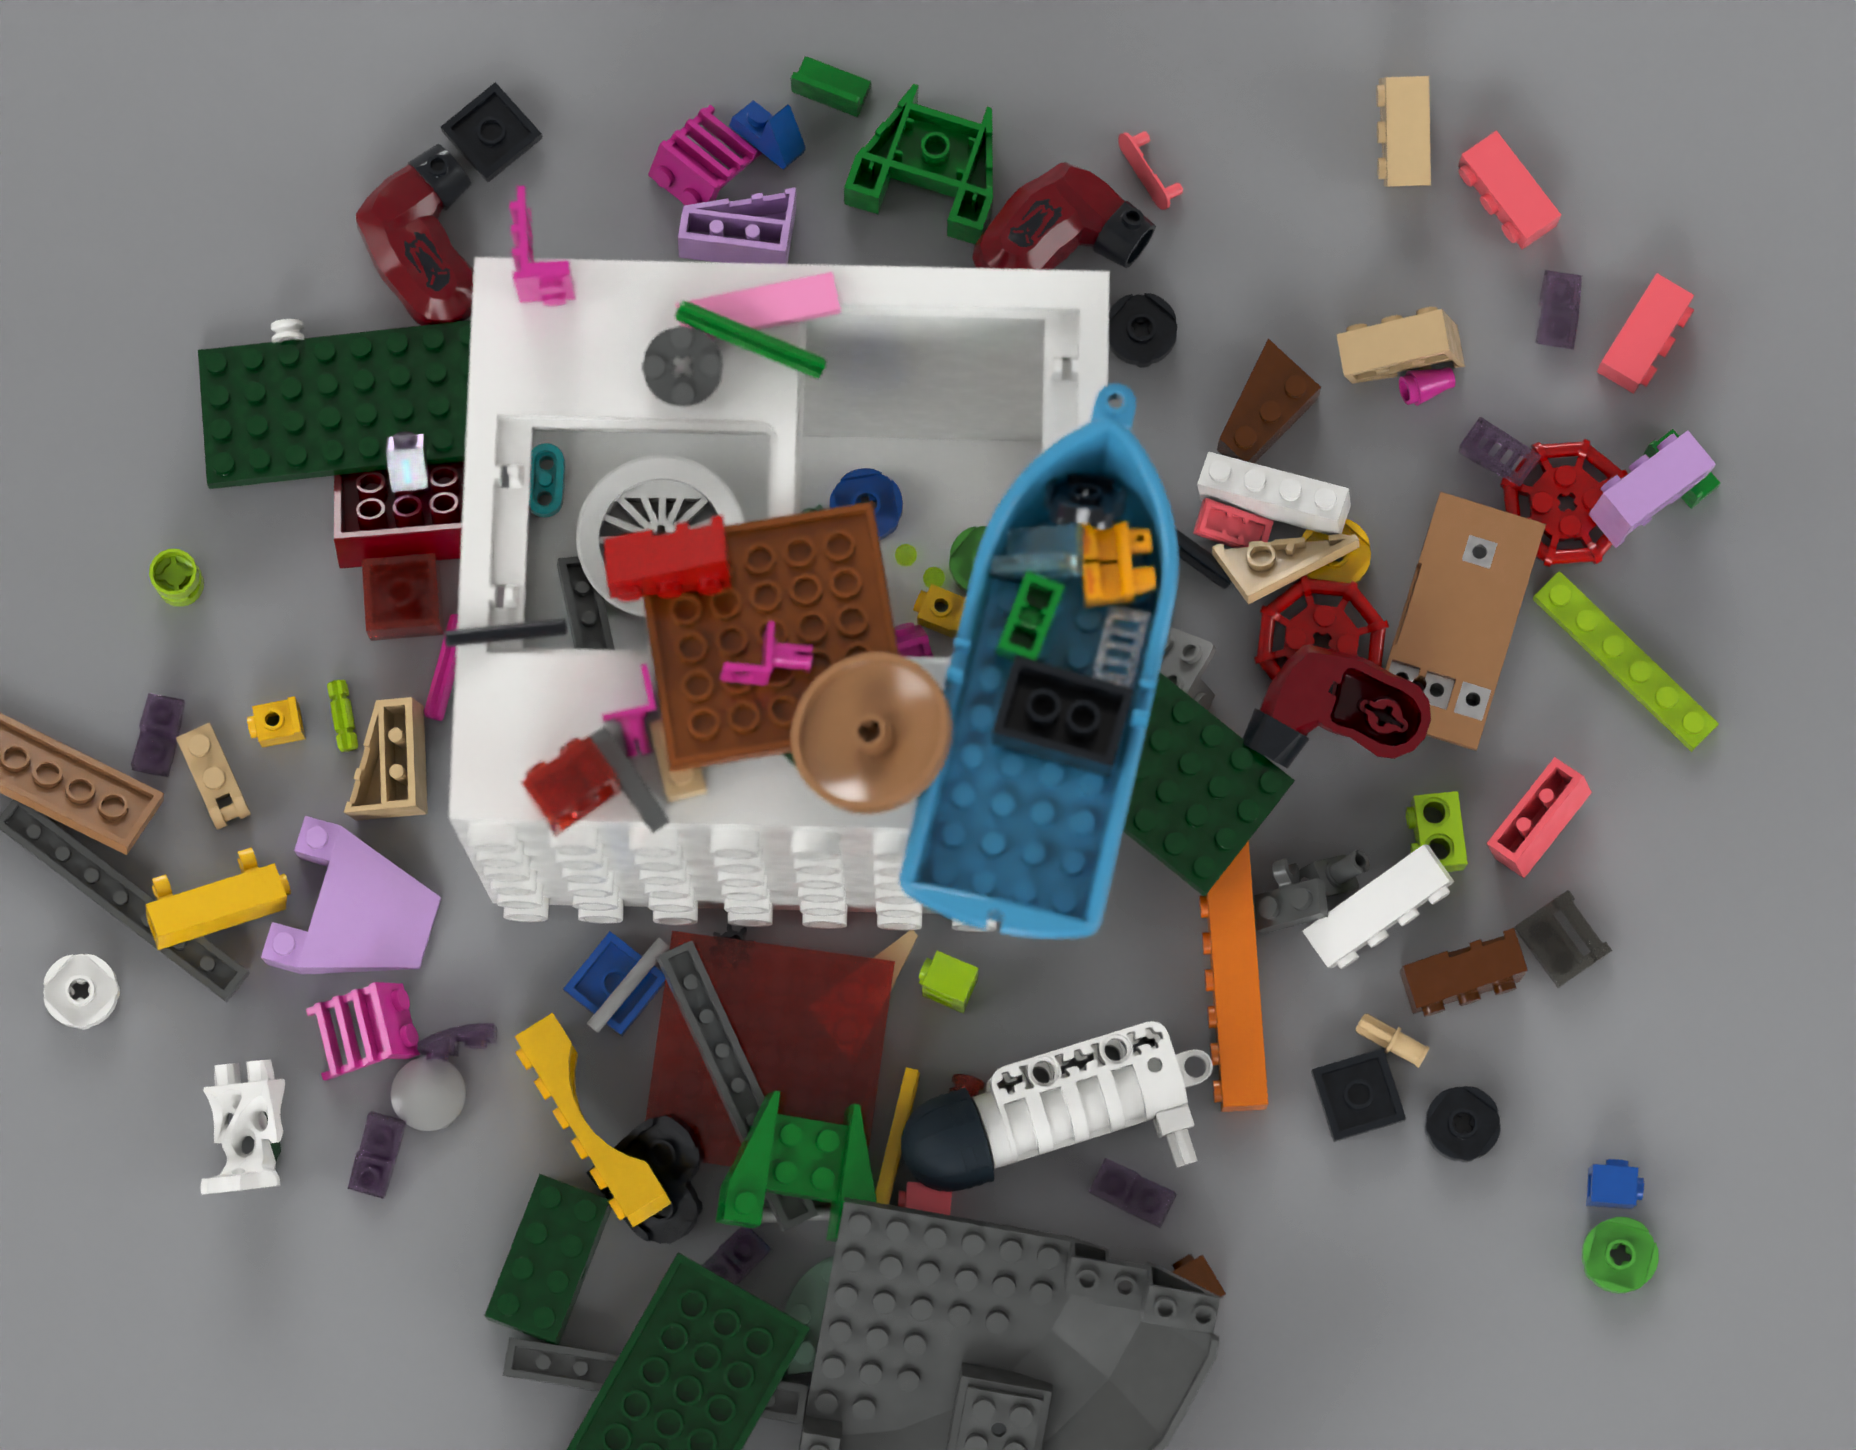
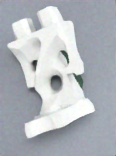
[201,1059,285,1195]

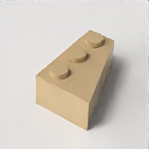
[1376,76,1431,187]
[1336,307,1465,384]
[344,697,428,821]

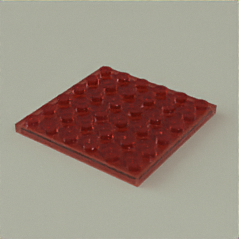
[645,931,895,1167]

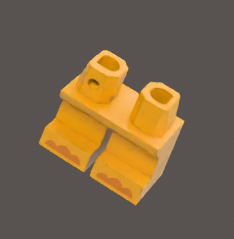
[1077,521,1156,608]

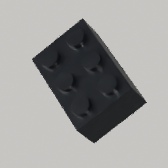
[991,655,1134,778]

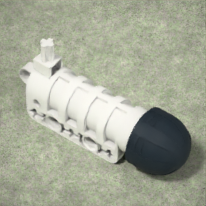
[901,1021,1213,1192]

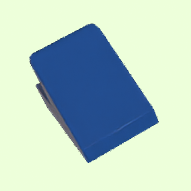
[729,100,806,170]

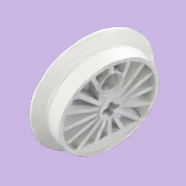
[576,455,744,618]

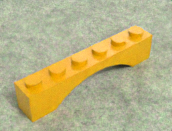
[514,1013,672,1227]

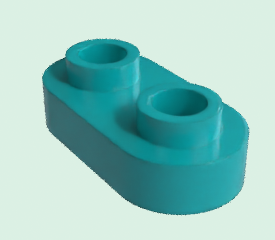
[529,443,565,518]

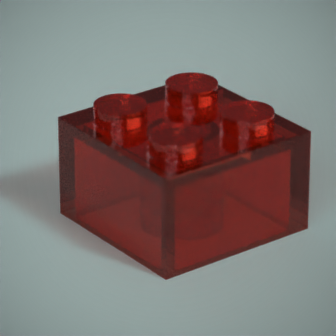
[362,553,444,641]
[521,736,622,837]

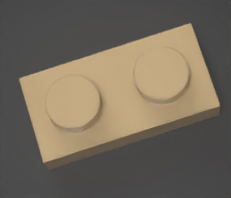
[649,720,707,803]

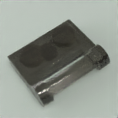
[1515,890,1613,988]

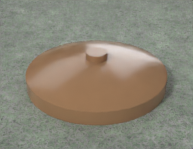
[791,652,953,814]

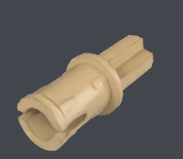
[1355,1013,1430,1068]

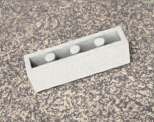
[1197,451,1351,535]
[1302,845,1454,969]

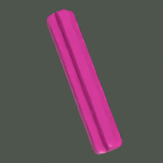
[424,614,458,721]

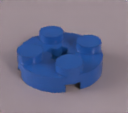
[829,468,903,540]

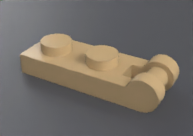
[176,722,251,830]

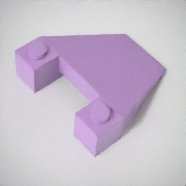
[261,816,441,975]

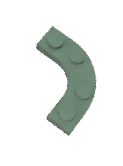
[785,1256,834,1376]

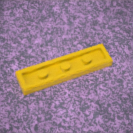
[875,1067,920,1205]

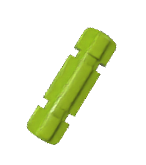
[327,680,358,752]

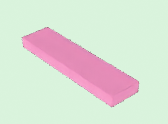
[676,272,841,339]

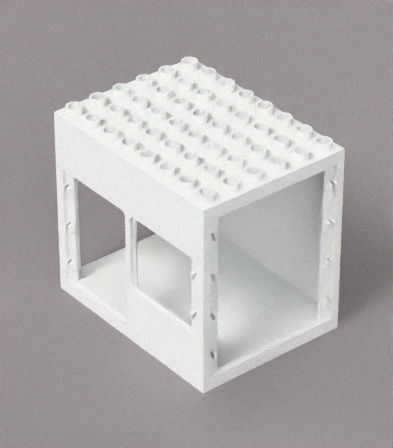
[449,257,1110,932]

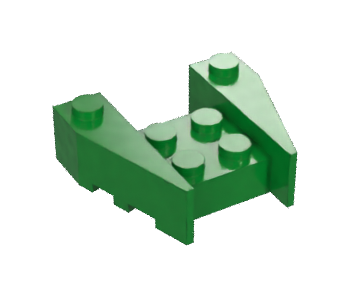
[844,84,993,245]
[715,1090,877,1242]

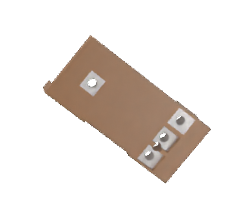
[1385,491,1546,751]

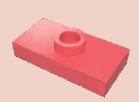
[1193,498,1274,548]

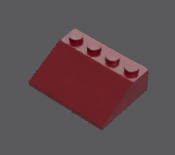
[334,461,465,569]

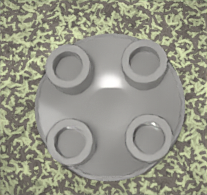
[391,1056,466,1131]

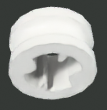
[271,319,304,343]

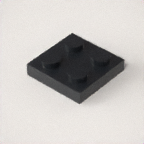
[441,82,543,183]
[1311,1048,1406,1142]

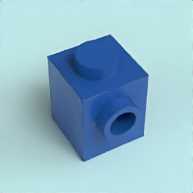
[1586,1159,1644,1209]

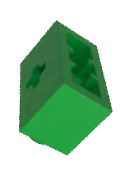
[994,571,1065,661]

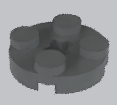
[642,326,723,407]

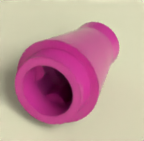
[1398,367,1456,406]

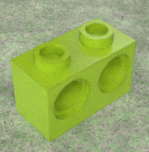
[1405,791,1468,872]
[918,950,979,1014]

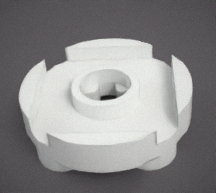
[43,954,120,1030]

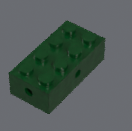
[484,1174,612,1345]

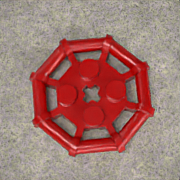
[1500,439,1628,568]
[1254,575,1389,680]

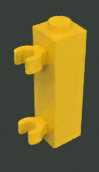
[146,847,291,950]

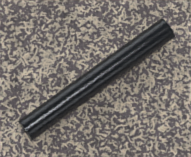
[445,619,567,647]

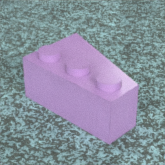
[678,187,797,264]
[1588,430,1716,548]

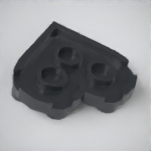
[586,1114,705,1244]

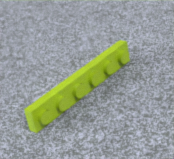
[1533,571,1719,752]

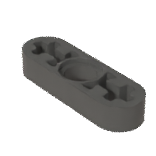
[587,726,670,833]

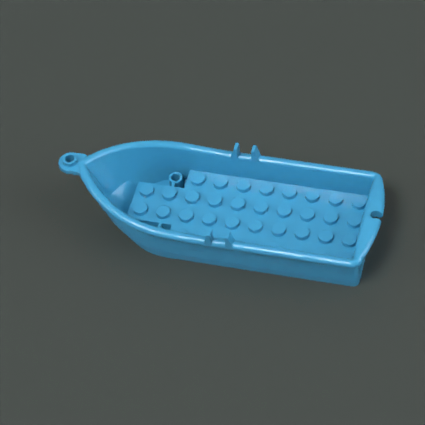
[899,383,1179,939]

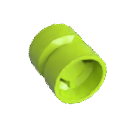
[149,549,204,607]

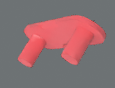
[1118,131,1183,210]

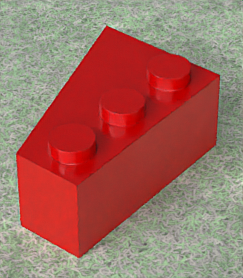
[604,514,732,602]

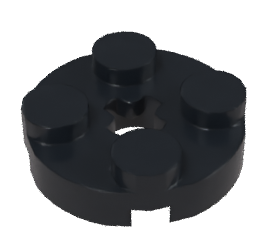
[1108,293,1177,368]
[1044,473,1127,530]
[1424,1086,1501,1163]

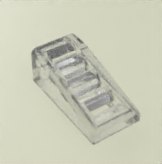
[1092,605,1150,689]

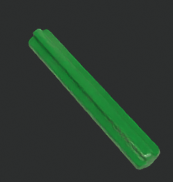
[675,300,827,379]

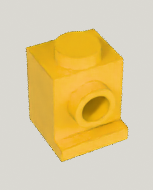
[913,584,966,639]
[247,696,306,748]

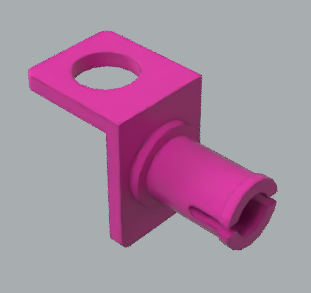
[720,621,813,686]
[601,664,657,758]

